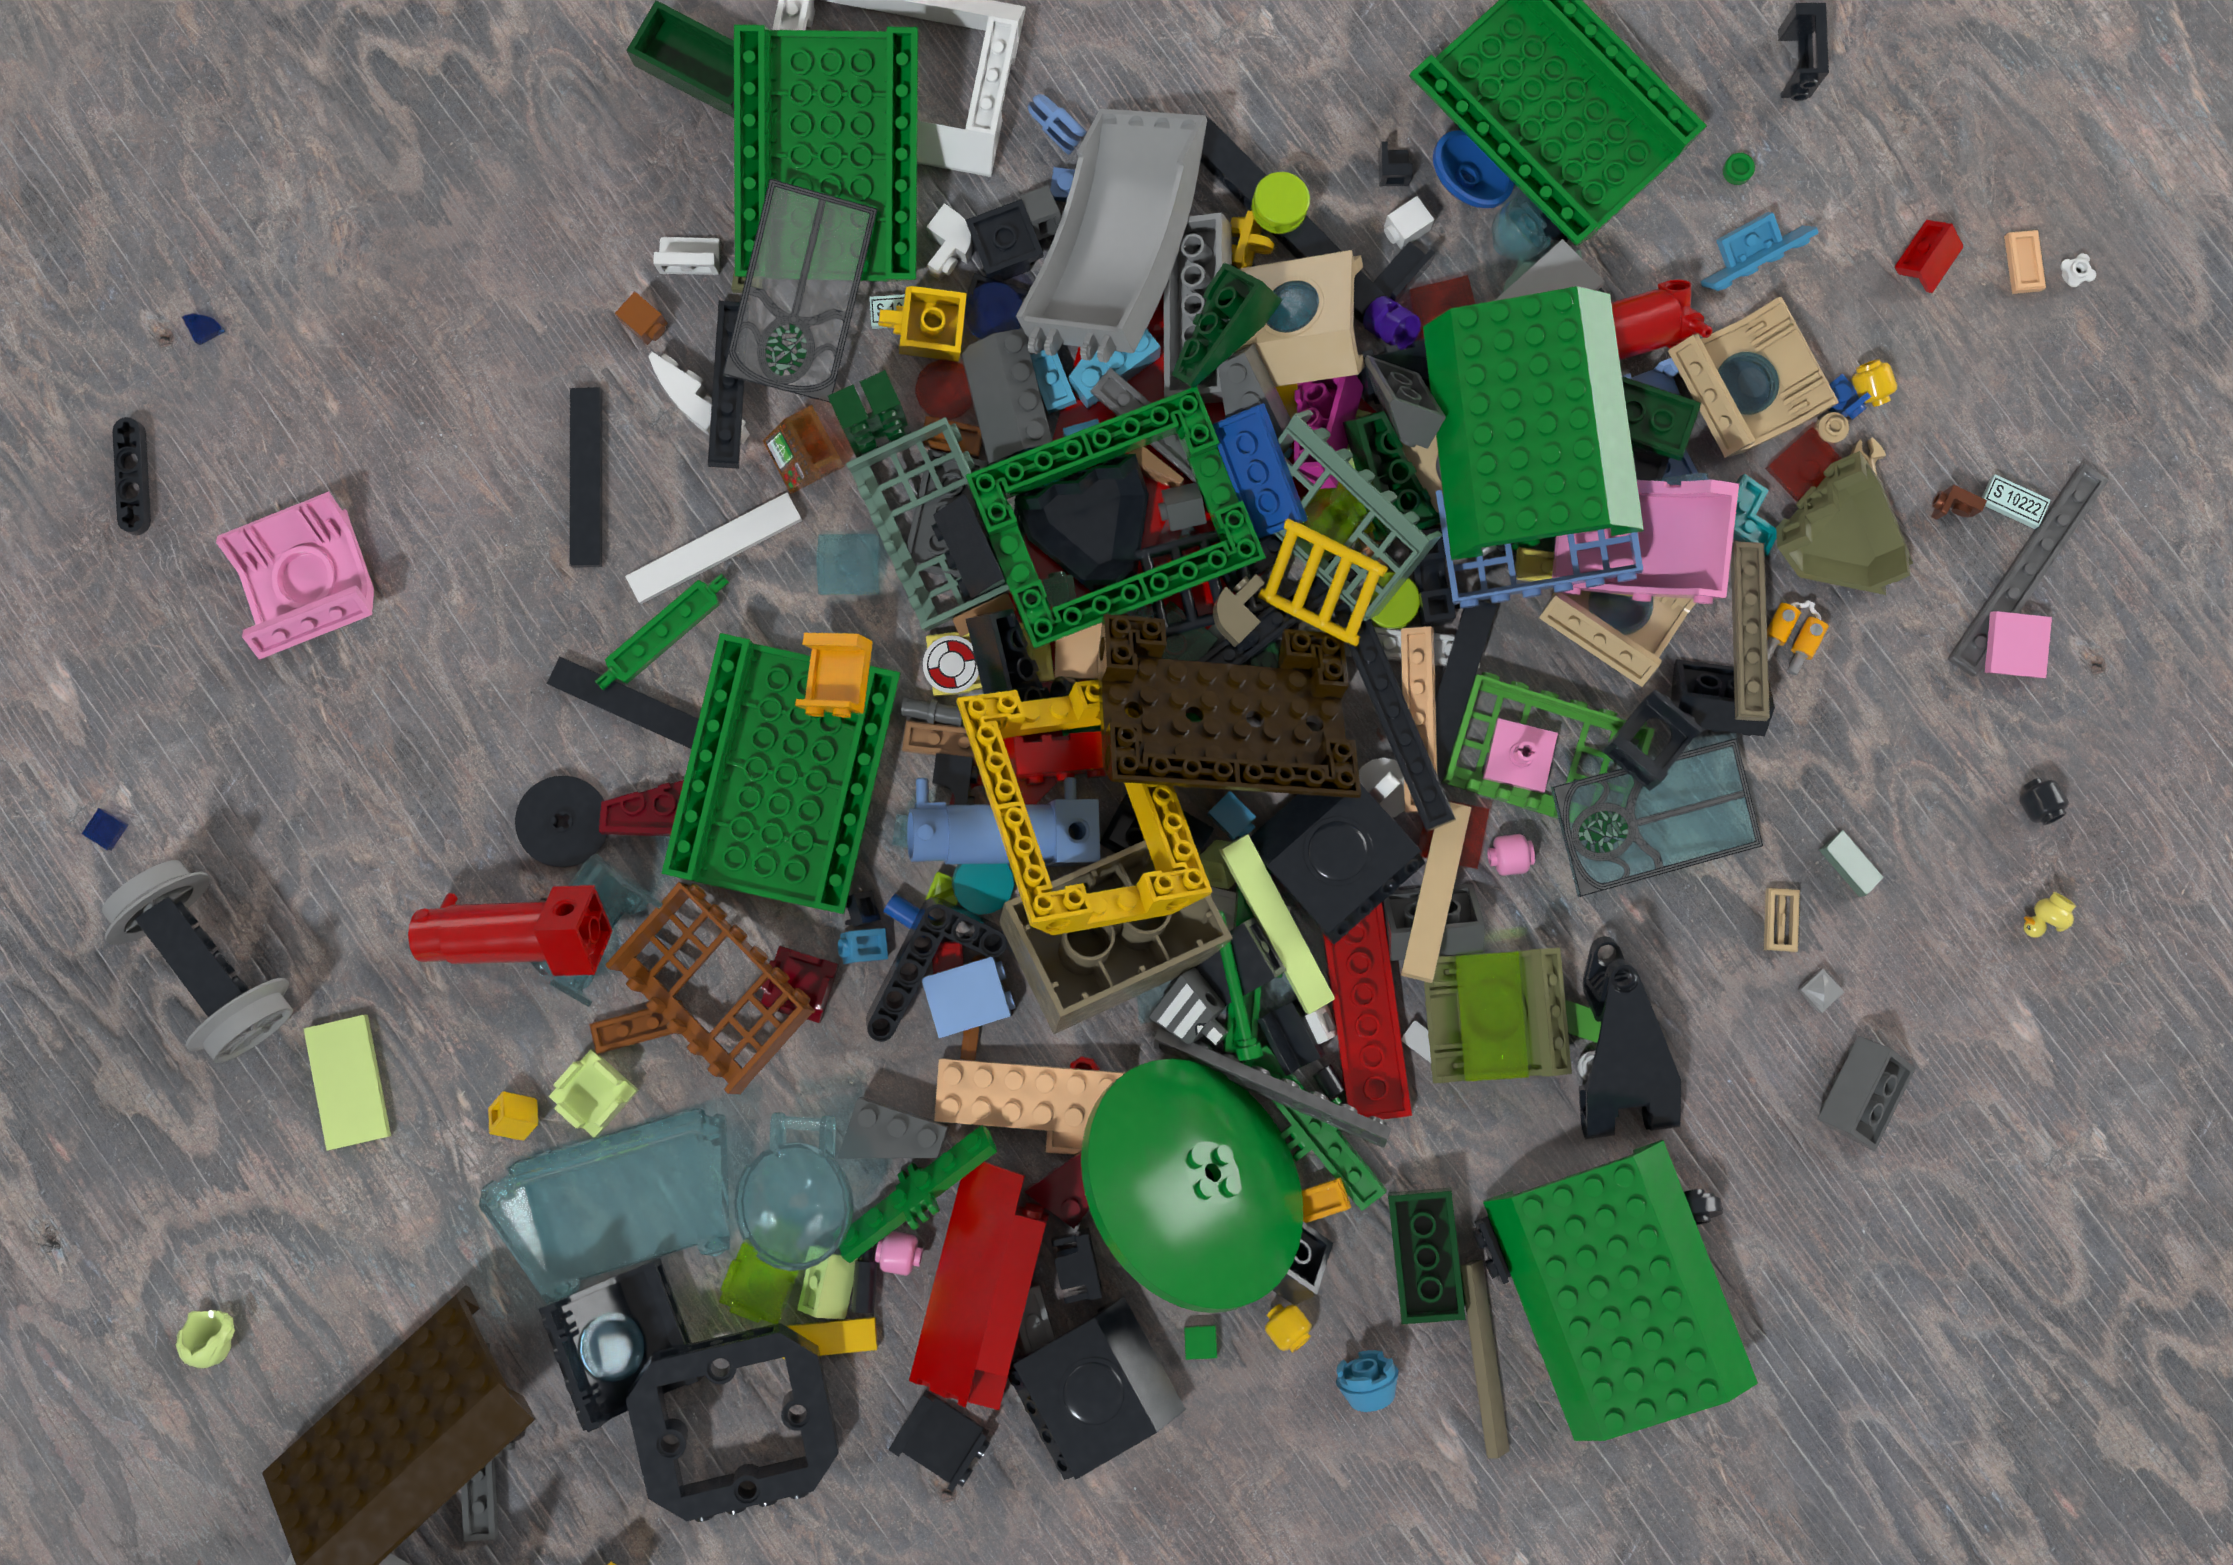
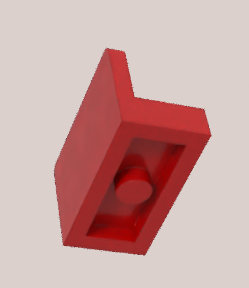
[1894,219,1963,293]

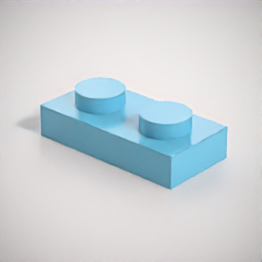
[1030,350,1077,414]

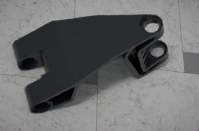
[1579,936,1681,1139]

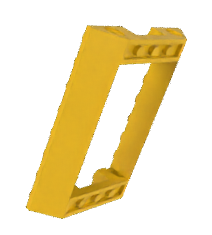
[956,680,1212,935]

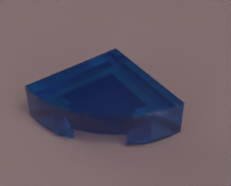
[182,313,226,345]

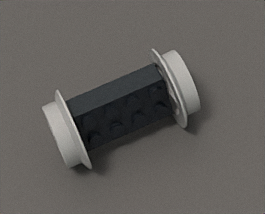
[102,860,293,1063]

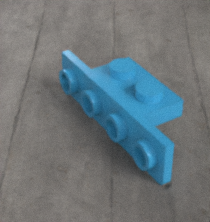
[1700,212,1819,291]

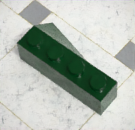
[1343,411,1440,541]

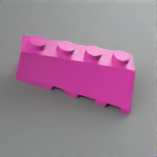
[1294,375,1364,489]

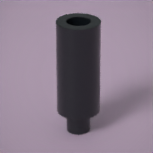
[851,1248,878,1313]

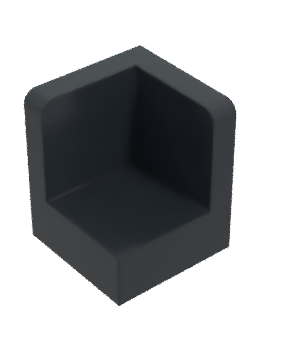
[1378,141,1413,187]

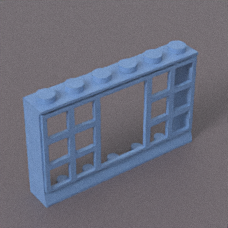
[1436,490,1643,608]

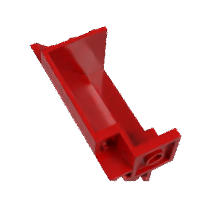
[909,1161,1049,1410]

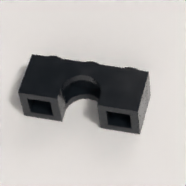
[1408,528,1456,627]
[932,753,979,805]

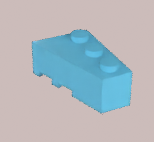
[1069,328,1161,409]

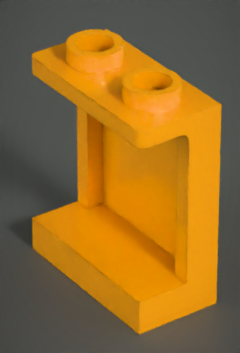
[795,633,873,718]

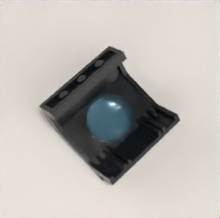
[539,1258,704,1432]

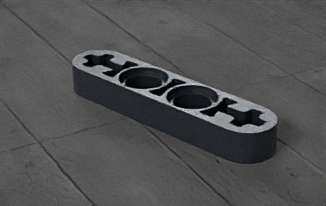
[112,417,151,535]

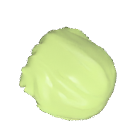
[176,1310,235,1368]

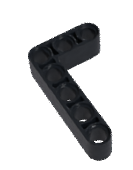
[866,897,1007,1042]

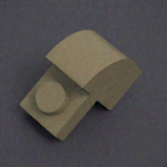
[1213,574,1265,647]

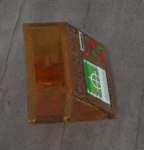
[763,405,844,494]

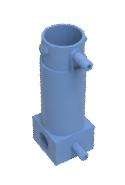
[907,777,1100,867]

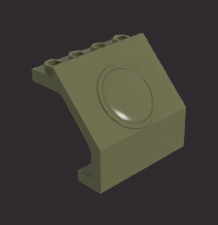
[1424,948,1572,1083]

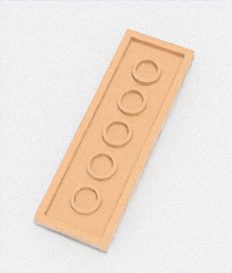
[934,1058,1125,1134]

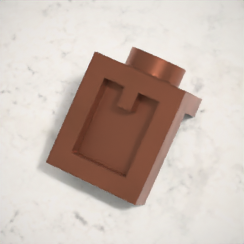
[1931,485,1987,520]

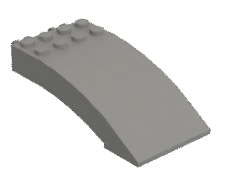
[1016,108,1207,363]

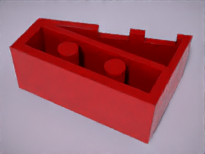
[1013,731,1106,785]

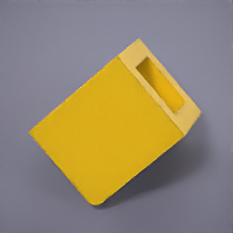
[488,1091,538,1141]

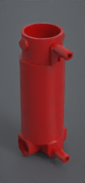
[1611,279,1713,360]

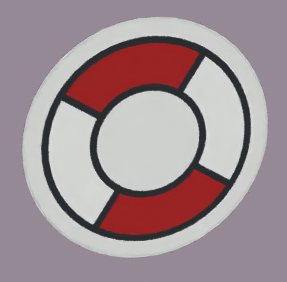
[923,636,979,693]

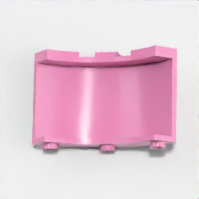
[1552,479,1739,604]

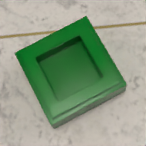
[1184,1325,1217,1360]

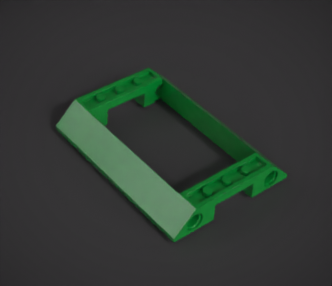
[966,386,1266,649]

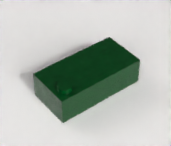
[1388,1187,1466,1325]

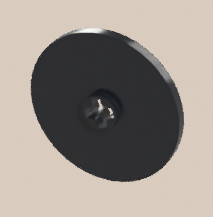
[515,776,607,868]

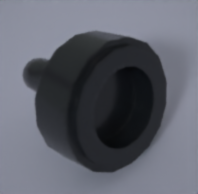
[1050,676,1079,698]

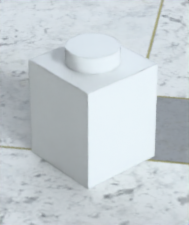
[1384,196,1434,250]

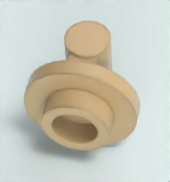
[1813,412,1849,443]

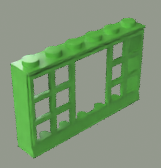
[1441,672,1655,835]

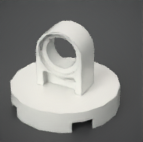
[1359,758,1405,818]

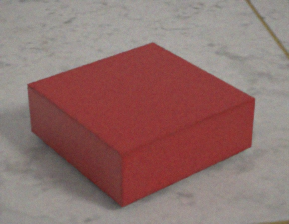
[932,941,964,975]

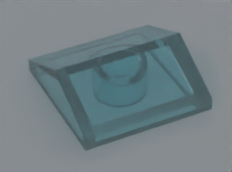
[816,534,880,595]

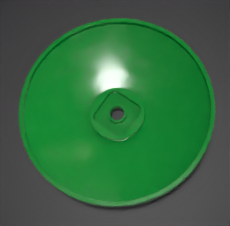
[1081,1059,1303,1313]

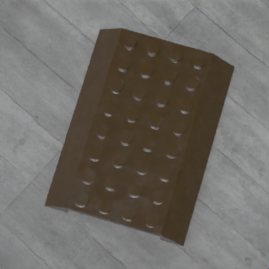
[262,1285,535,1565]

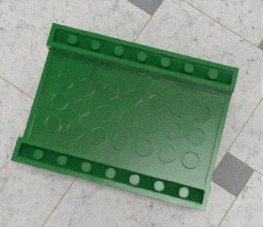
[1409,0,1707,247]
[734,25,918,282]
[1423,286,1644,560]
[661,633,901,914]
[1483,1140,1758,1441]

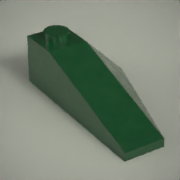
[1172,262,1282,388]

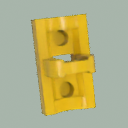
[1230,211,1274,269]

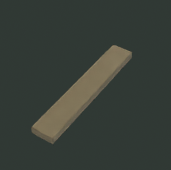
[1731,541,1770,721]
[1460,1260,1510,1459]

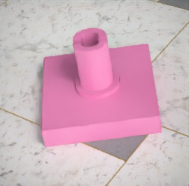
[1483,718,1558,794]

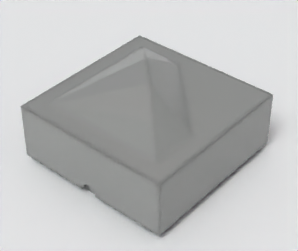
[1798,969,1844,1013]

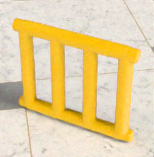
[1258,518,1388,646]

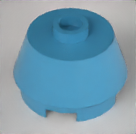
[1336,1350,1399,1412]

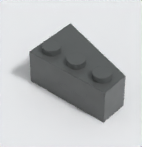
[1218,343,1291,439]

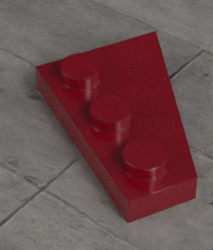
[599,780,684,836]
[1024,1150,1089,1229]

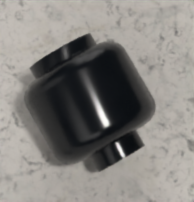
[2019,778,2069,825]

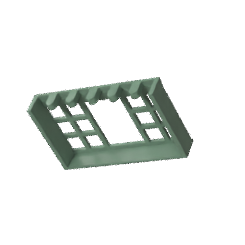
[1273,410,1443,621]
[846,417,1010,632]

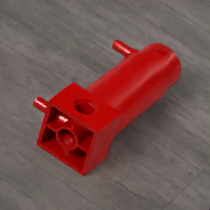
[408,885,613,976]

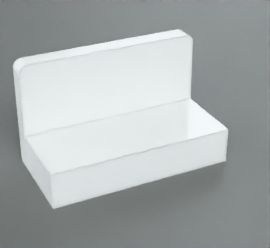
[653,237,720,275]

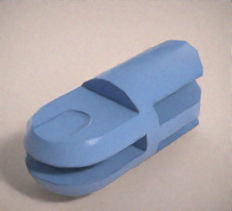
[1028,94,1087,155]

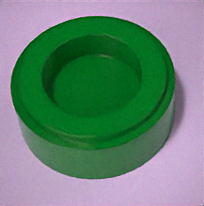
[1722,153,1755,185]

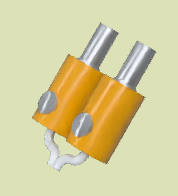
[1767,600,1829,675]

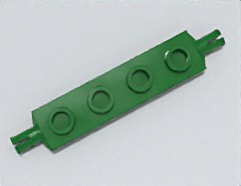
[595,573,729,691]

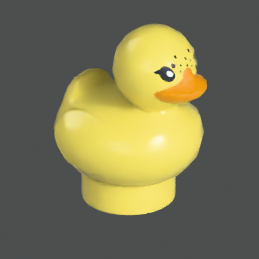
[2024,892,2076,938]

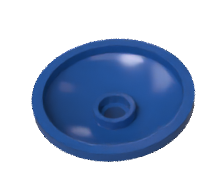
[1433,130,1514,208]

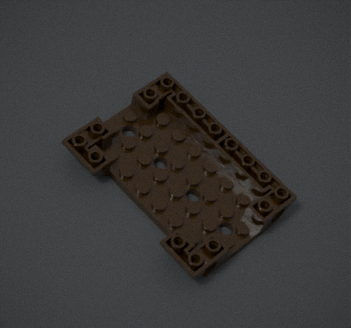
[1097,614,1361,798]

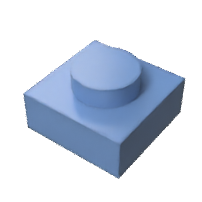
[1050,167,1075,202]

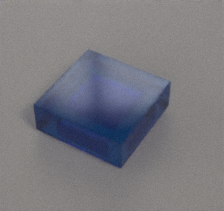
[82,808,128,851]

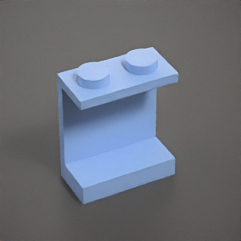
[922,957,1016,1038]

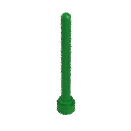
[1218,910,1263,1061]

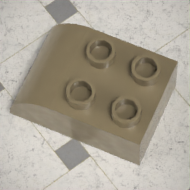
[999,840,1232,1034]

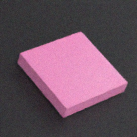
[1985,611,2052,678]

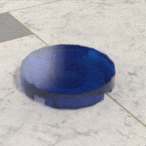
[965,282,1023,340]

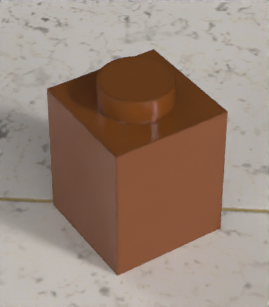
[615,291,668,345]

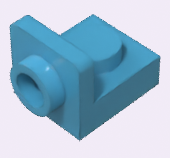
[837,928,888,964]

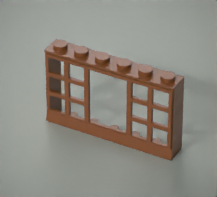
[605,882,815,1095]

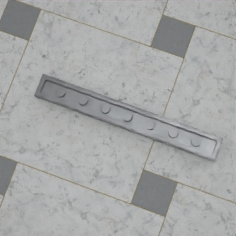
[1947,463,2109,677]

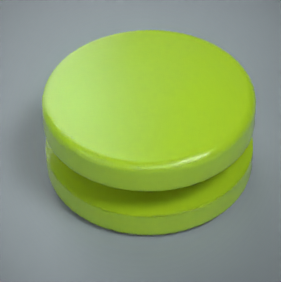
[1251,172,1310,234]
[1370,572,1420,629]

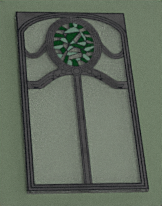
[723,179,878,404]

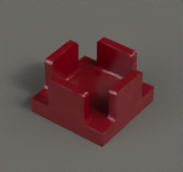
[761,946,839,1023]

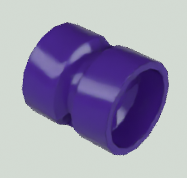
[1363,296,1421,350]

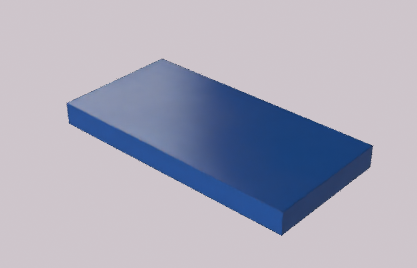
[1212,403,1308,539]

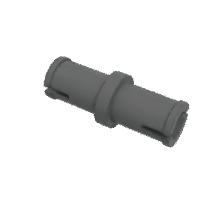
[901,697,963,727]

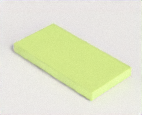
[303,1015,391,1151]

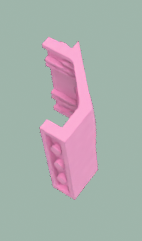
[216,492,374,660]

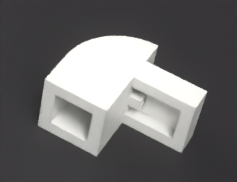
[927,203,973,281]

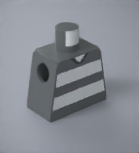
[1149,967,1228,1045]

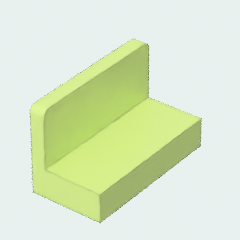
[797,1248,858,1319]

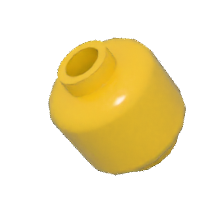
[1851,359,1898,407]
[1265,1303,1312,1353]

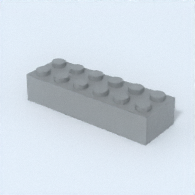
[1164,212,1232,404]

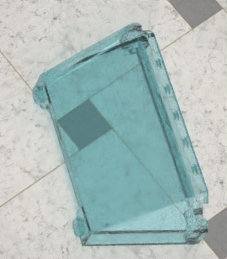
[479,1108,731,1304]

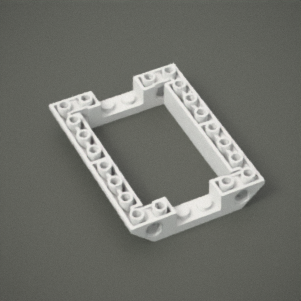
[772,0,1026,177]

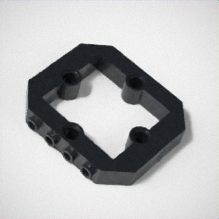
[626,1323,839,1522]

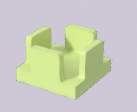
[548,1049,639,1138]

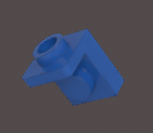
[1828,373,1872,420]

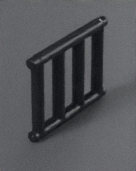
[1134,530,1264,637]

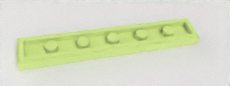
[1219,834,1335,1014]

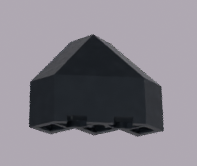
[1014,454,1149,592]

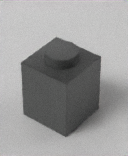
[1020,185,1061,240]
[1158,482,1206,531]

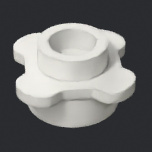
[2061,253,2096,287]

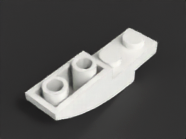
[649,352,750,444]

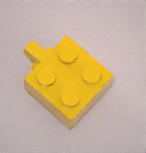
[878,286,967,362]

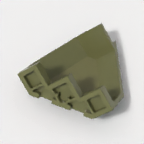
[1776,451,1913,595]

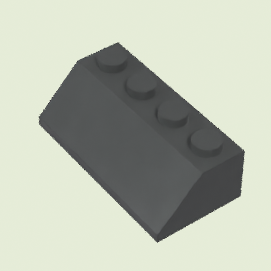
[961,328,1052,465]

